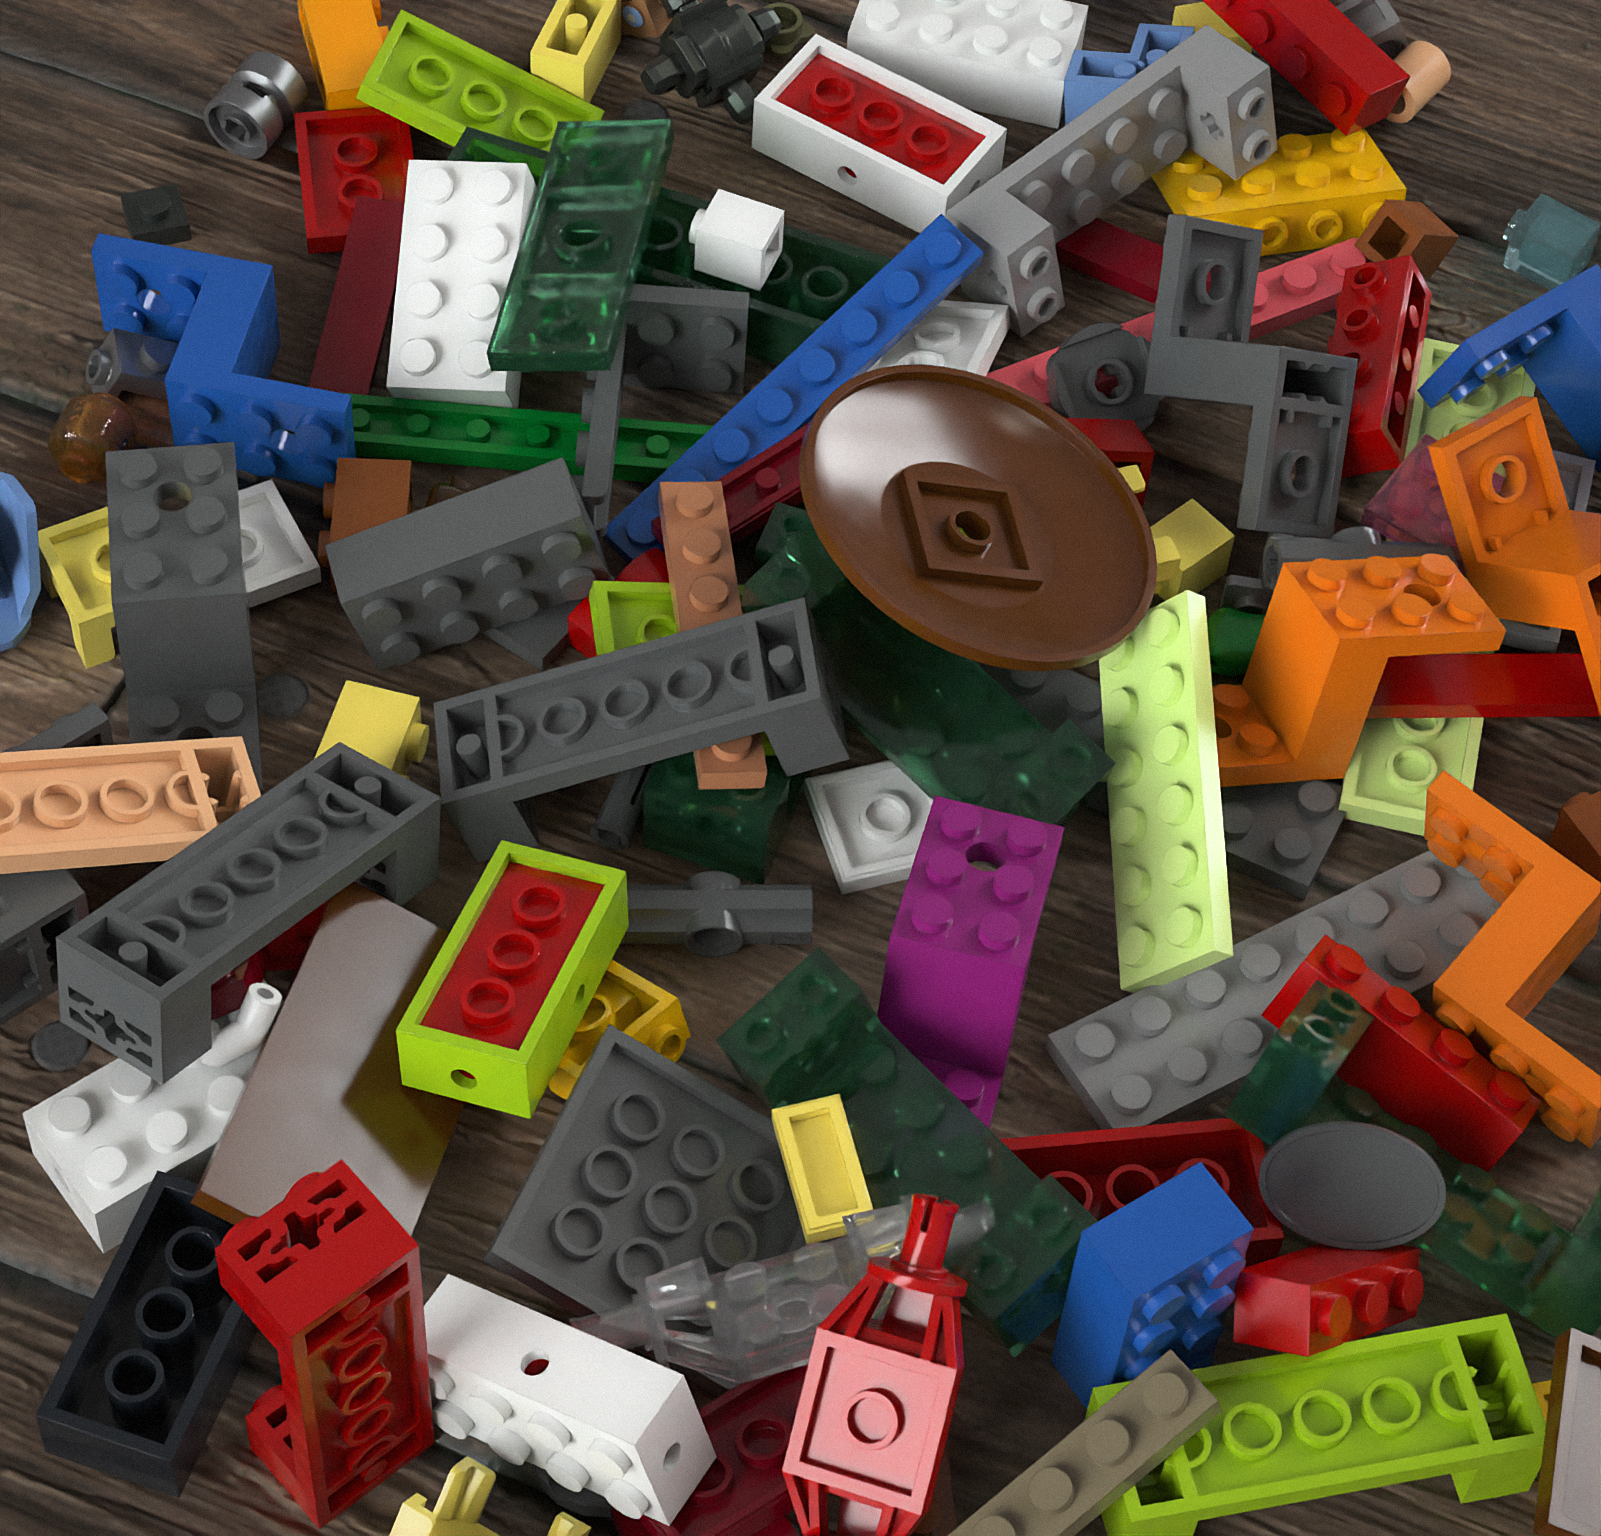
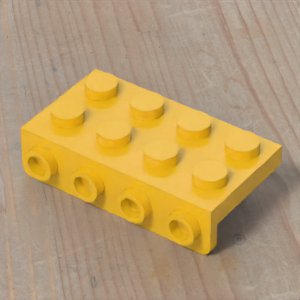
[1152,128,1407,256]

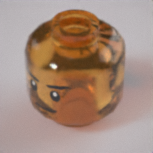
[48,392,138,483]

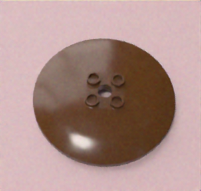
[799,364,1157,672]

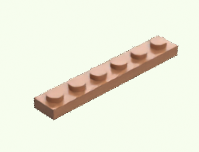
[657,481,767,790]

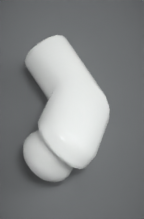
[201,983,282,1068]

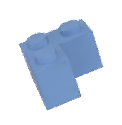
[1064,23,1195,125]

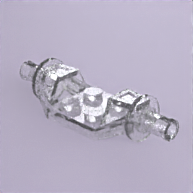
[569,1193,999,1384]

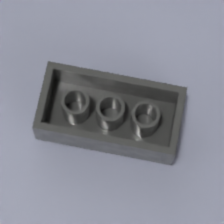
[325,457,612,671]

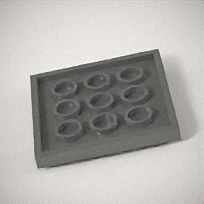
[483,1024,806,1397]

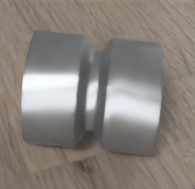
[203,51,308,159]

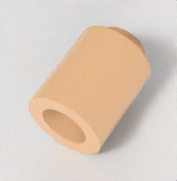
[1385,41,1451,123]

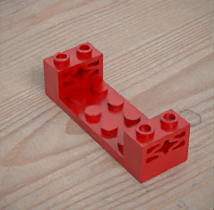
[214,1159,434,1530]

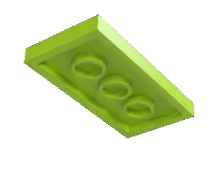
[356,9,605,200]

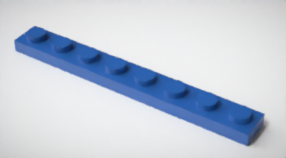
[602,214,984,564]

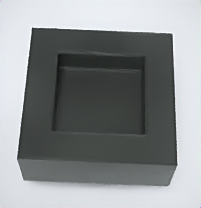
[120,183,192,245]

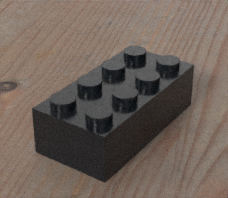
[35,1170,258,1498]

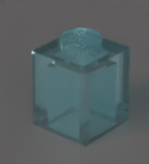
[1503,193,1601,290]

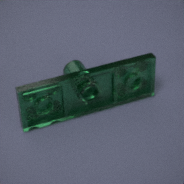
[486,119,675,372]

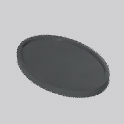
[1258,1121,1446,1250]

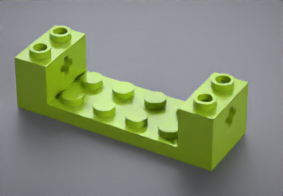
[1084,1313,1546,1536]

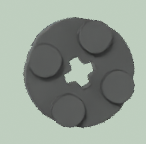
[1046,323,1164,432]

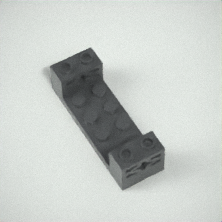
[433,597,850,863]
[56,742,441,1084]

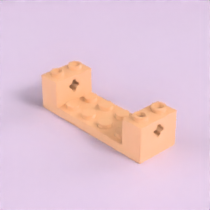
[0,736,261,874]

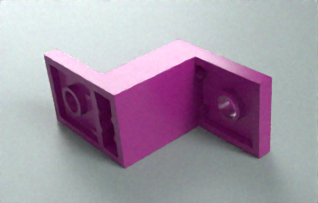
[848,796,1065,1194]

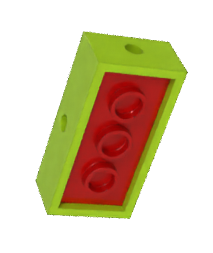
[396,840,629,1119]

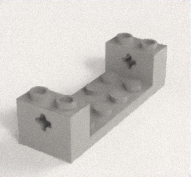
[946,24,1278,338]

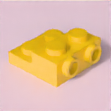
[548,960,691,1100]

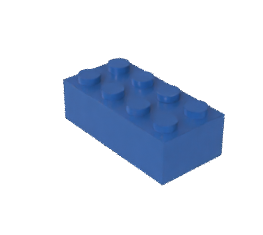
[1051,1162,1254,1409]

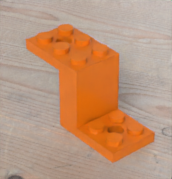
[1427,396,1601,717]
[1212,553,1506,787]
[1424,770,1601,1149]

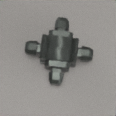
[640,0,782,125]

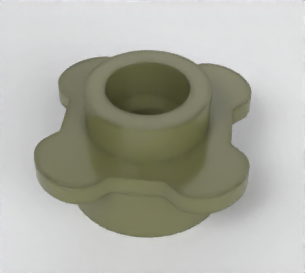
[764,3,813,58]

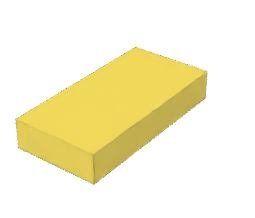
[772,1094,876,1244]

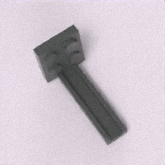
[572,282,749,538]

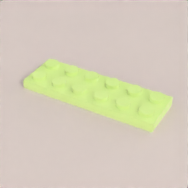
[1099,590,1234,993]

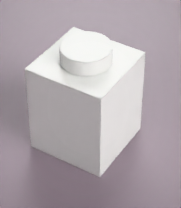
[689,189,785,291]

